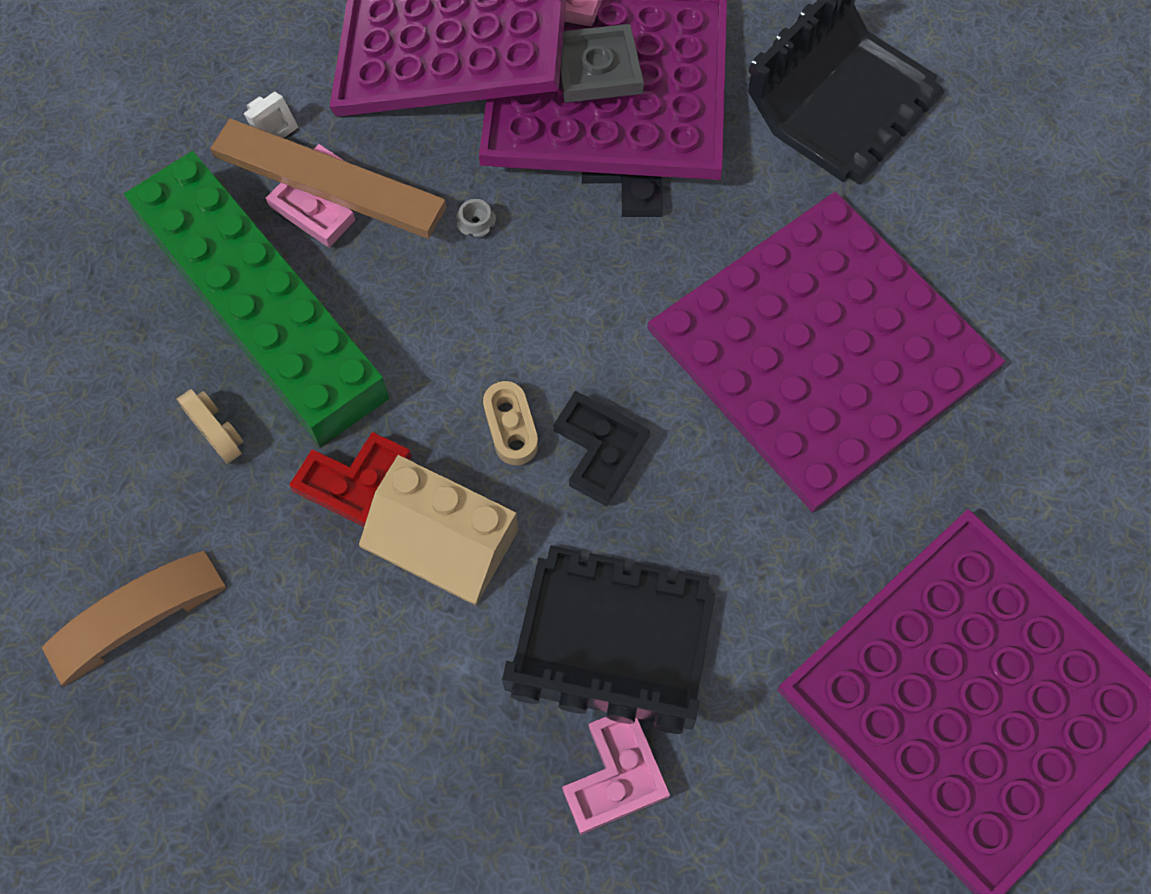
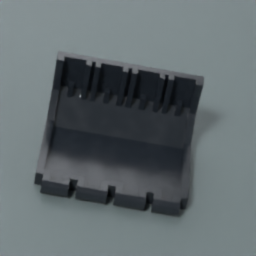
[748,0,944,185]
[502,545,716,734]

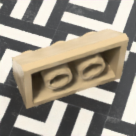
[359,455,518,606]

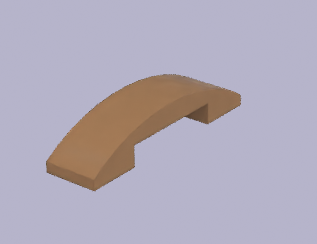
[41,551,227,687]

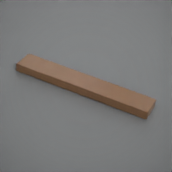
[210,118,447,239]

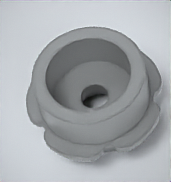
[456,199,496,238]

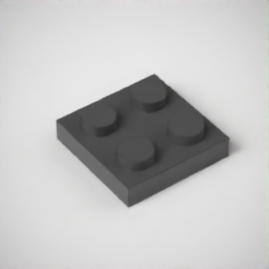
[560,24,644,103]

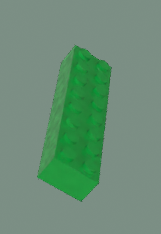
[123,150,390,448]

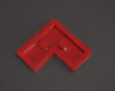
[289,432,412,527]

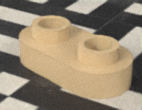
[483,381,538,465]
[176,389,243,464]

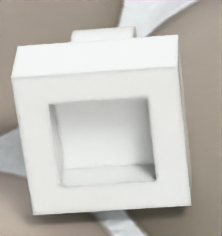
[244,91,298,138]

